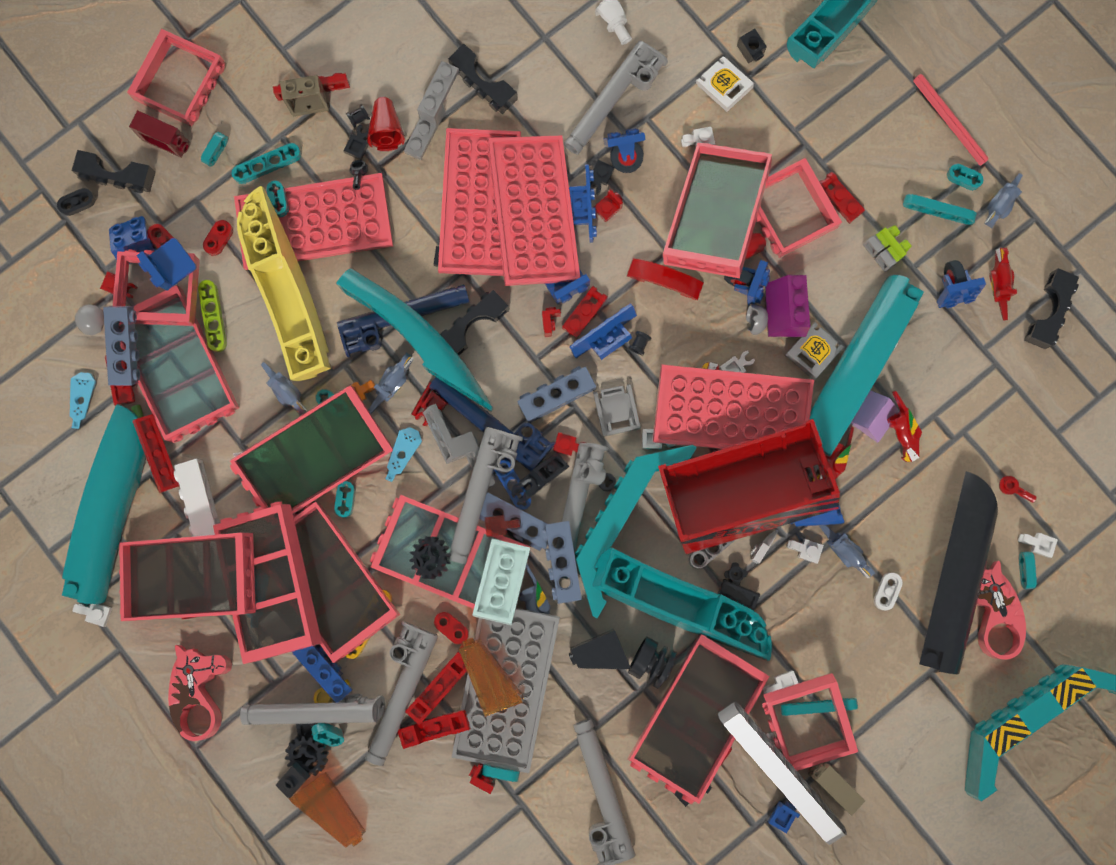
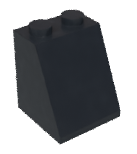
[568,629,631,669]

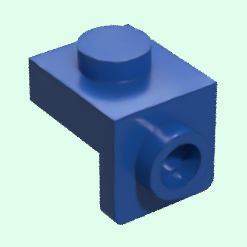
[768,801,800,834]

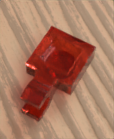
[484,515,520,537]

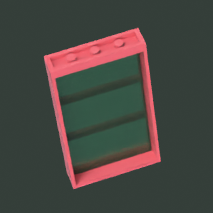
[663,143,772,278]
[230,384,393,526]

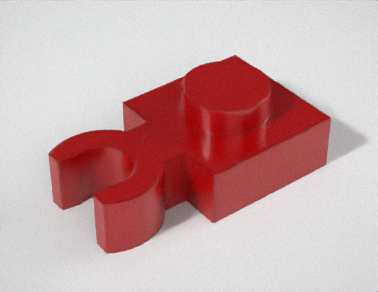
[100,271,138,299]
[415,391,448,426]
[553,432,585,456]

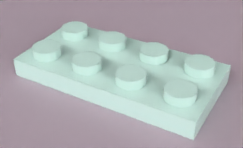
[472,539,530,625]

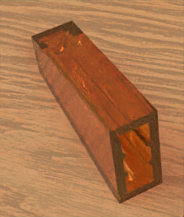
[459,638,524,717]
[289,772,366,847]

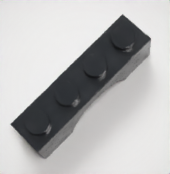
[448,43,518,115]
[71,150,156,193]
[1024,268,1079,349]
[440,290,510,356]

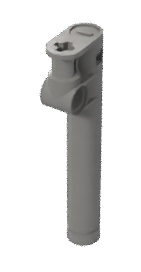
[564,41,668,155]
[447,427,523,565]
[556,443,608,579]
[365,621,438,766]
[240,694,385,725]
[573,719,635,865]

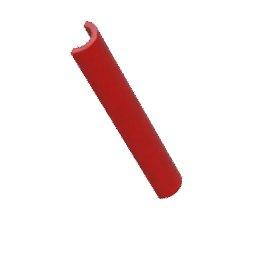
[411,382,431,416]

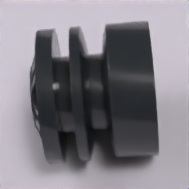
[628,636,677,689]

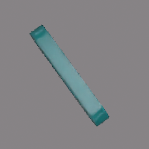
[231,143,302,184]
[903,194,977,225]
[780,698,858,716]

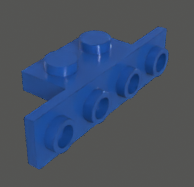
[569,164,597,243]
[570,303,637,360]
[292,631,352,703]

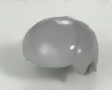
[75,304,104,335]
[746,304,768,335]

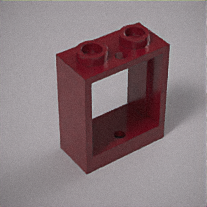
[129,110,189,158]

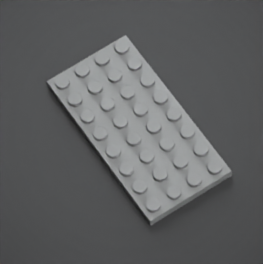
[452,608,560,773]

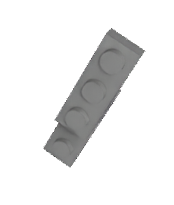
[404,61,459,160]
[423,404,496,489]

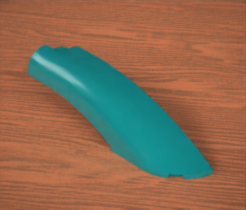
[787,0,878,69]
[336,268,493,412]
[809,275,924,456]
[62,404,145,604]
[592,548,772,661]

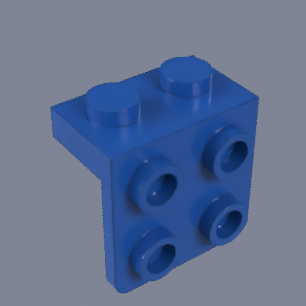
[109,216,156,264]
[136,238,197,290]
[545,268,590,305]

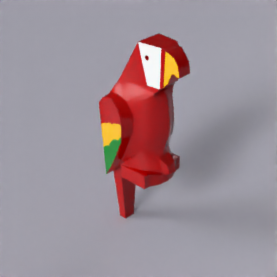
[989,247,1017,321]
[887,391,922,462]
[812,426,854,482]

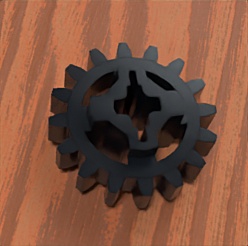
[409,536,451,579]
[285,733,329,776]

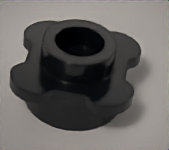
[724,562,748,585]

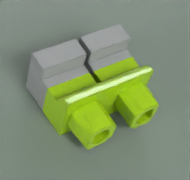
[863,225,912,272]

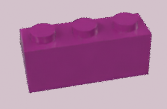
[765,275,810,337]

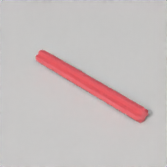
[913,74,989,165]

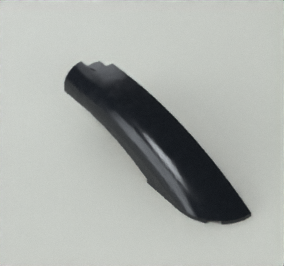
[919,471,998,675]

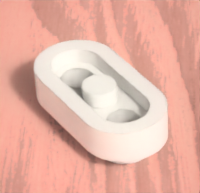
[874,573,902,611]

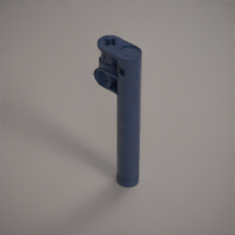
[337,284,470,357]
[429,377,556,472]

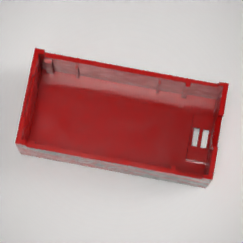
[658,419,840,554]

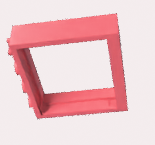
[127,29,226,127]
[743,158,842,258]
[113,249,200,326]
[762,673,858,771]

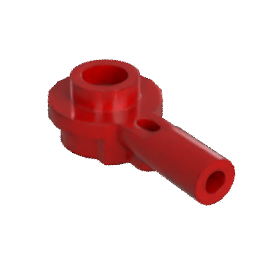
[999,476,1037,503]

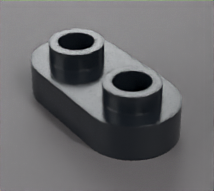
[57,188,96,216]

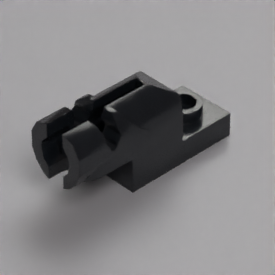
[511,452,570,503]

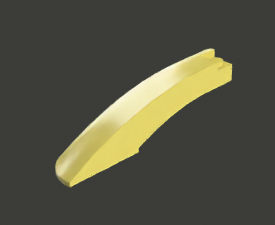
[237,186,331,381]

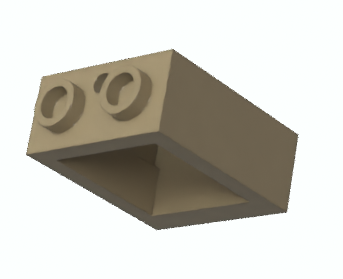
[280,75,329,117]
[808,762,865,816]

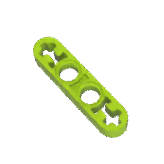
[198,280,227,352]

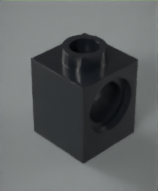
[737,29,767,64]

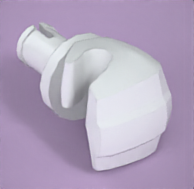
[595,0,632,45]

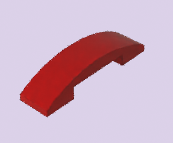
[627,258,704,301]
[405,652,470,725]
[398,710,471,749]

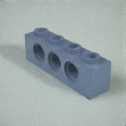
[103,306,140,386]
[517,366,596,423]
[479,492,548,551]
[542,521,582,604]

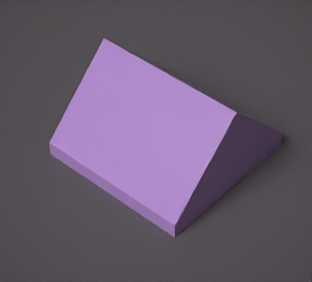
[851,390,899,443]

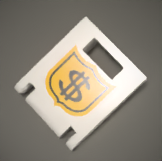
[696,56,754,112]

